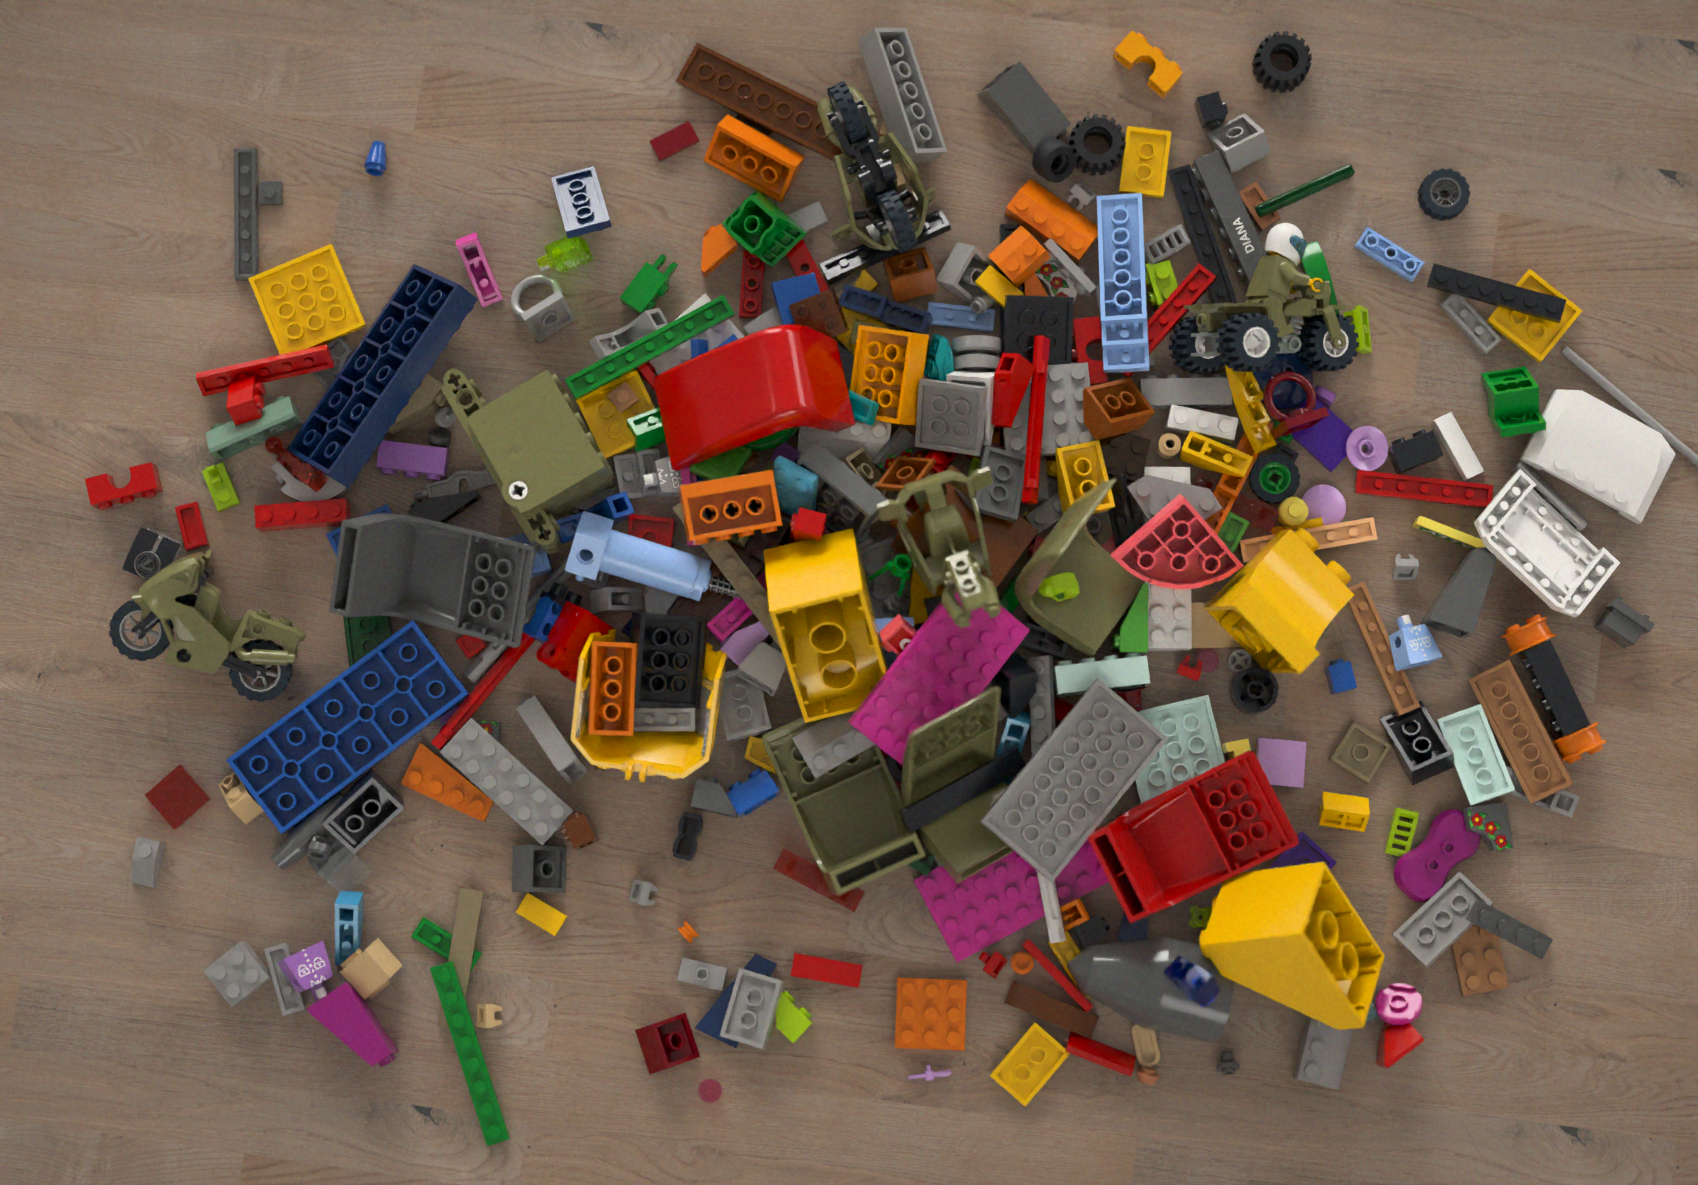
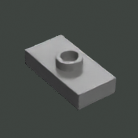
[677,957,728,991]

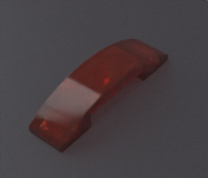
[1192,472,1279,532]
[773,848,865,912]

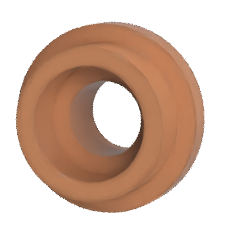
[1136,1066,1159,1085]

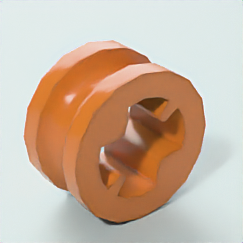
[677,921,699,943]

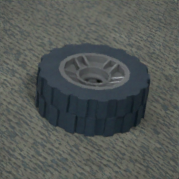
[1418,168,1470,221]

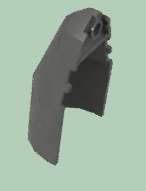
[1067,936,1235,1043]

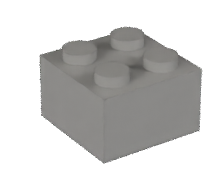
[204,941,272,1007]

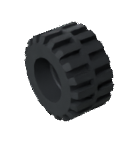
[1252,31,1312,93]
[1068,114,1126,176]

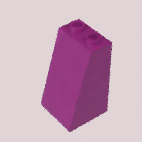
[307,982,399,1067]

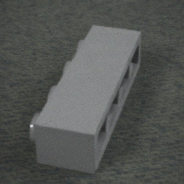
[1139,374,1232,409]

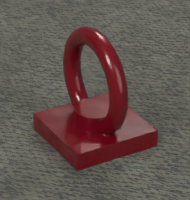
[1263,371,1329,439]

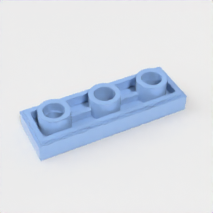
[1354,227,1425,283]

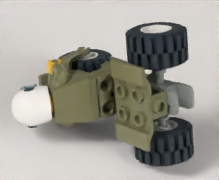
[1169,223,1359,373]

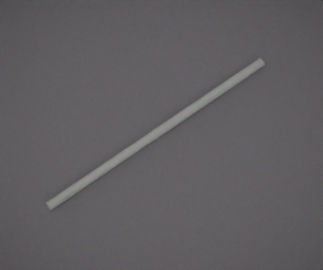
[1561,346,1698,467]

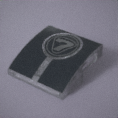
[122,525,184,581]

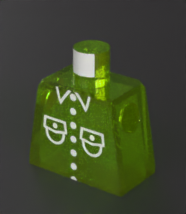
[537,236,594,273]

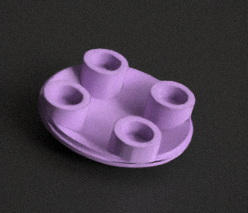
[1302,485,1346,525]

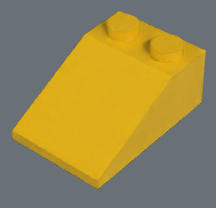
[1055,440,1115,514]

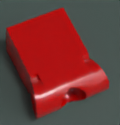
[536,601,614,684]

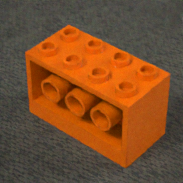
[678,470,782,545]

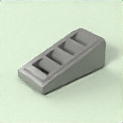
[1144,224,1191,265]

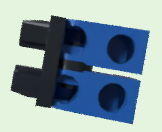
[523,582,582,644]

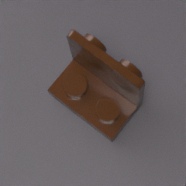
[789,288,850,338]

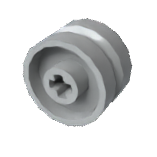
[952,335,1002,373]

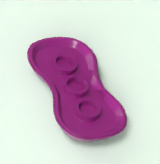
[1393,809,1481,903]

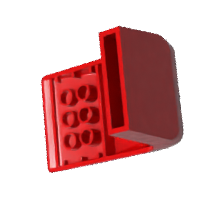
[654,324,856,471]
[1087,751,1299,923]

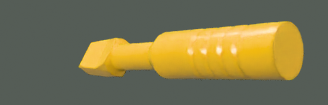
[1271,517,1324,535]

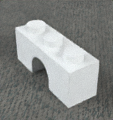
[1164,404,1239,445]

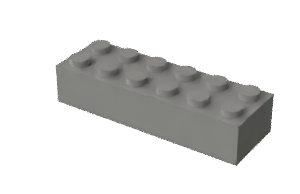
[858,28,947,163]
[440,718,575,845]

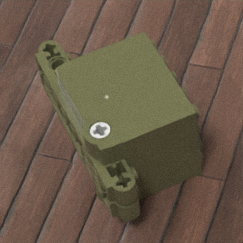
[440,369,616,554]

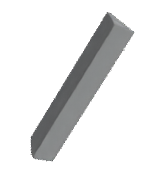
[1511,460,1588,531]

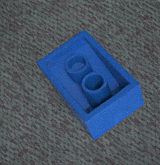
[727,768,781,818]

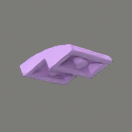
[1256,738,1306,788]

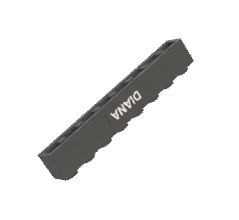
[1192,150,1287,301]

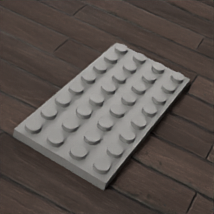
[980,679,1168,882]

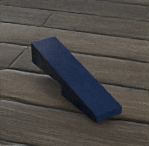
[839,284,933,334]

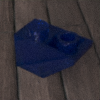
[1163,955,1221,1008]

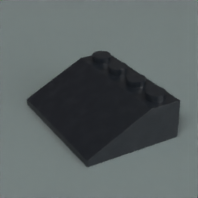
[630,612,706,709]

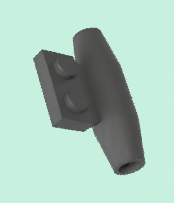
[271,793,358,881]

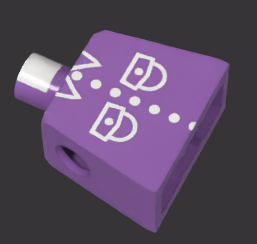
[277,940,333,1001]

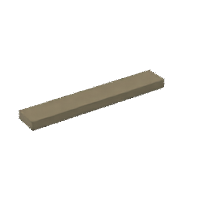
[437,888,484,1028]

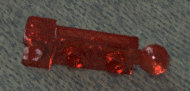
[265,436,328,492]

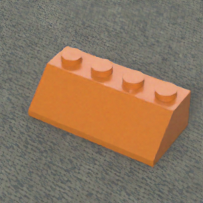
[703,114,805,203]
[1005,178,1098,265]
[587,641,637,736]

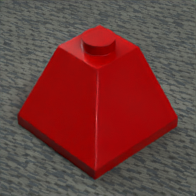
[1376,1022,1425,1069]

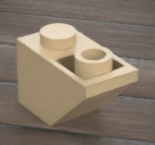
[218,772,264,825]

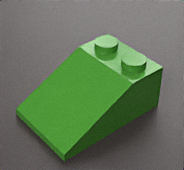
[1112,583,1148,654]

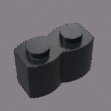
[673,812,703,862]

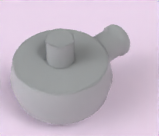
[435,405,456,428]

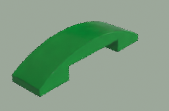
[1297,241,1340,316]

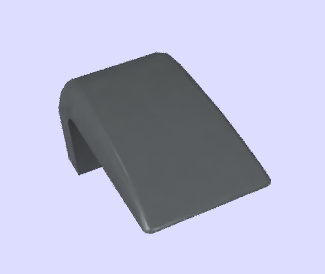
[329,513,535,648]

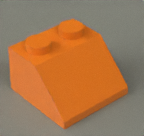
[988,226,1051,288]

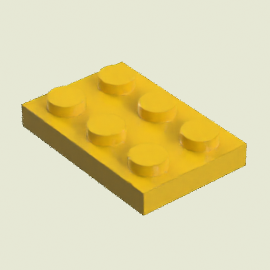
[1118,126,1172,199]
[989,1022,1070,1106]

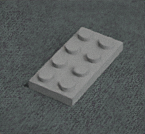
[1393,871,1494,968]

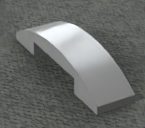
[1506,766,1580,818]

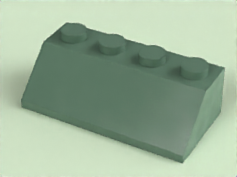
[205,396,304,461]

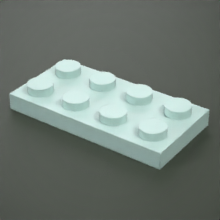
[1437,704,1515,806]

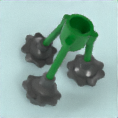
[865,554,912,614]

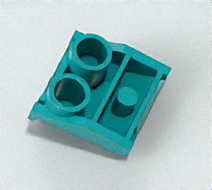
[924,333,955,382]

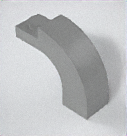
[589,308,669,360]
[271,461,355,502]

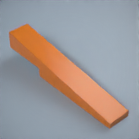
[1205,421,1274,535]

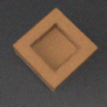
[607,382,639,414]

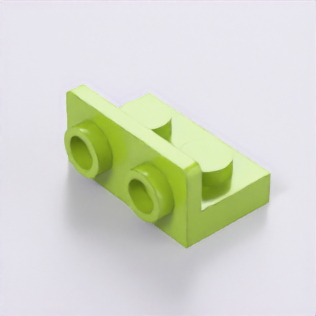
[1145,260,1178,311]

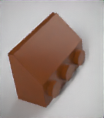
[1083,377,1155,440]

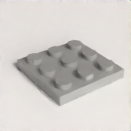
[915,378,987,456]

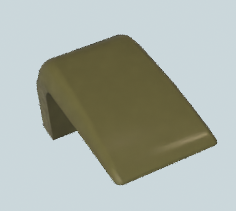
[1014,479,1146,658]
[902,687,1014,884]
[762,717,925,895]

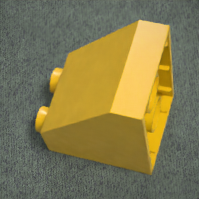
[1199,862,1385,1030]

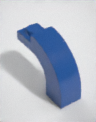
[556,491,634,544]

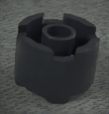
[1229,667,1279,715]

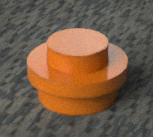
[1011,951,1034,974]

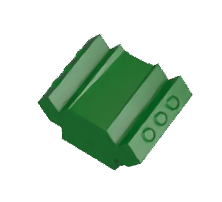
[722,189,807,267]

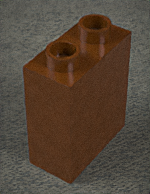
[889,465,1039,588]

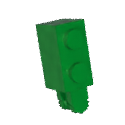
[619,254,678,316]

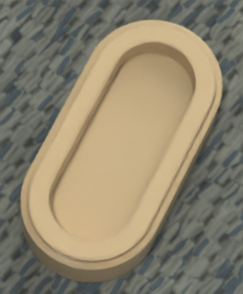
[1131,1023,1160,1067]

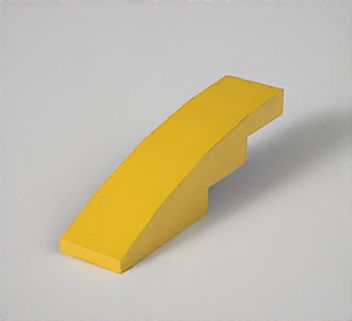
[1225,366,1277,454]

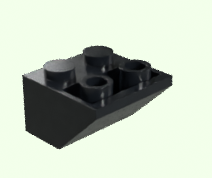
[1018,614,1068,661]

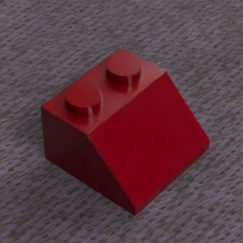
[635,1013,700,1075]

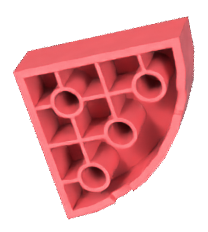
[1110,494,1243,589]

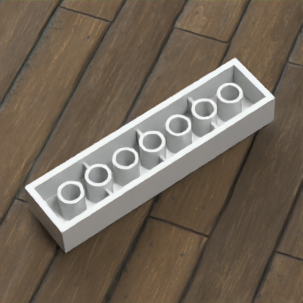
[1142,467,1192,651]

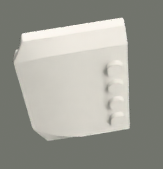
[1519,389,1675,524]
[1474,469,1620,618]

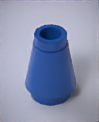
[364,141,386,176]

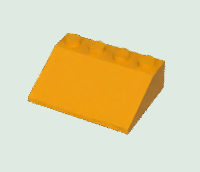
[850,325,929,426]

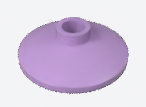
[1346,426,1388,471]

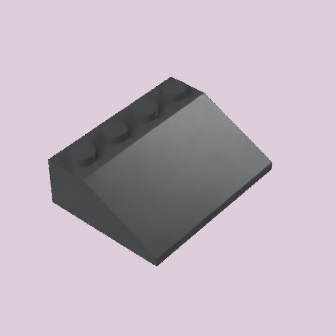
[796,441,887,544]

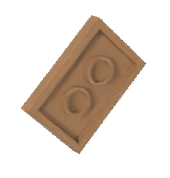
[1451,924,1509,996]

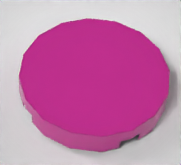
[1375,983,1422,1025]

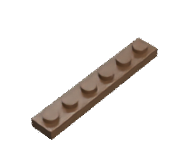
[1347,581,1420,716]

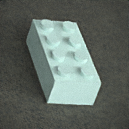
[1053,652,1150,698]

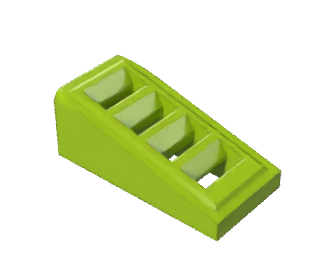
[1384,808,1419,857]

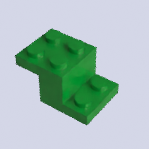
[1481,366,1546,437]

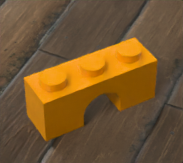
[1113,30,1183,99]

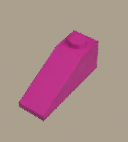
[455,232,503,307]

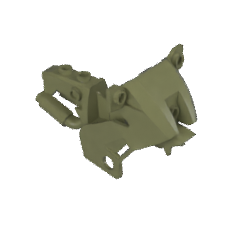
[876,467,1001,628]

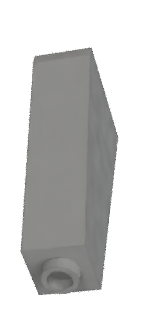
[516,695,589,785]

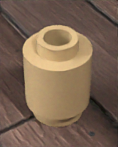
[1156,433,1181,459]

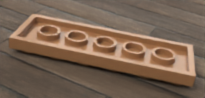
[1468,659,1574,804]

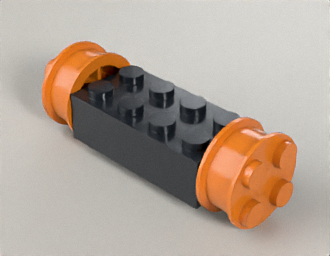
[1500,614,1607,764]

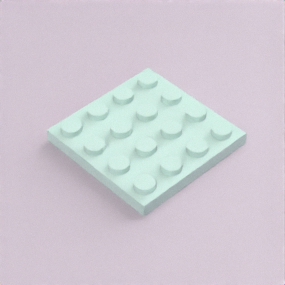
[1135,695,1225,804]

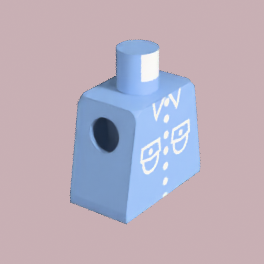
[1389,615,1442,671]

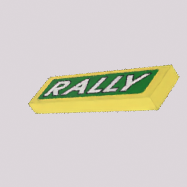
[1412,516,1498,560]

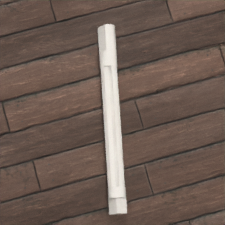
[1018,772,1066,944]

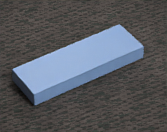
[927,302,996,333]

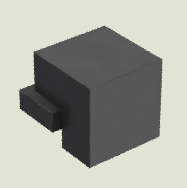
[1594,596,1655,648]

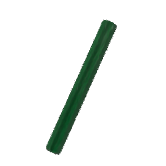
[1255,164,1355,217]

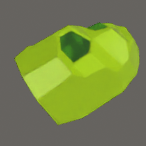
[1038,572,1079,602]

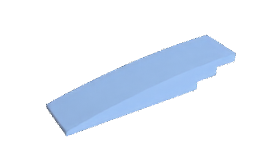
[1097,193,1150,373]

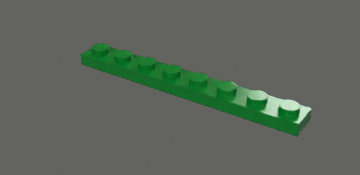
[564,294,735,401]
[430,960,510,1146]

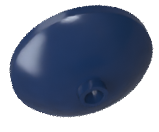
[1252,350,1313,410]

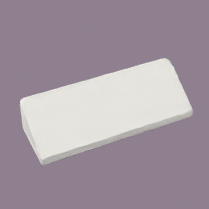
[1431,412,1484,482]

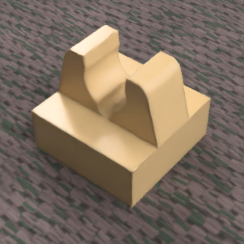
[476,1004,502,1028]

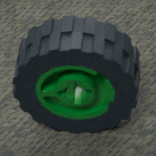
[1249,453,1300,504]

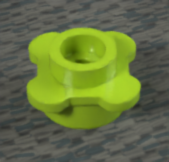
[1189,905,1212,930]

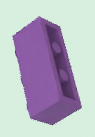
[376,440,451,481]

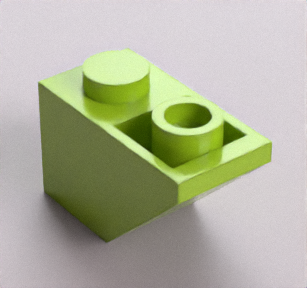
[776,990,813,1043]

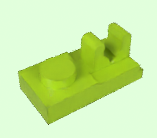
[1343,305,1372,354]
[202,462,241,512]

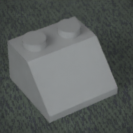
[1206,113,1271,173]
[936,242,999,304]

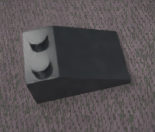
[1380,701,1454,785]
[321,768,405,854]

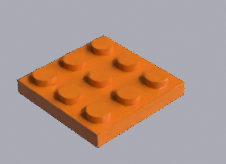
[895,977,967,1051]

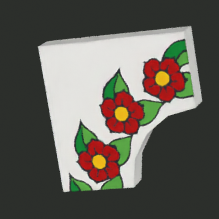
[1036,261,1085,301]

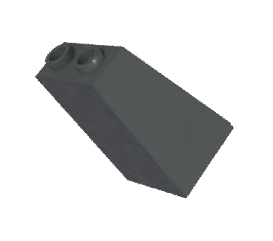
[976,61,1071,154]
[1421,547,1497,639]

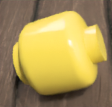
[1277,497,1308,527]

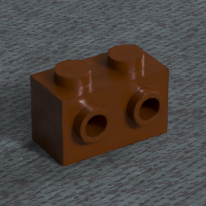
[561,812,599,850]

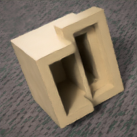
[340,938,402,1000]

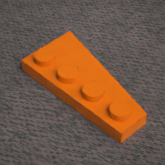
[401,742,494,822]

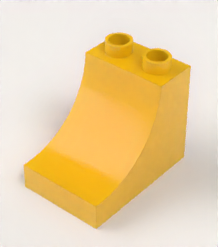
[763,528,888,723]
[1203,528,1354,674]

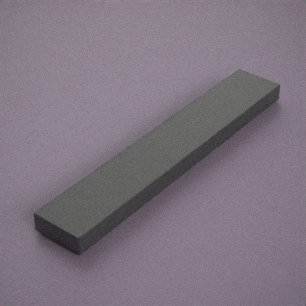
[234,148,259,281]

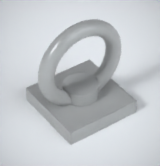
[510,275,576,343]

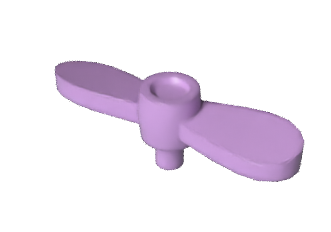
[907,1065,951,1080]

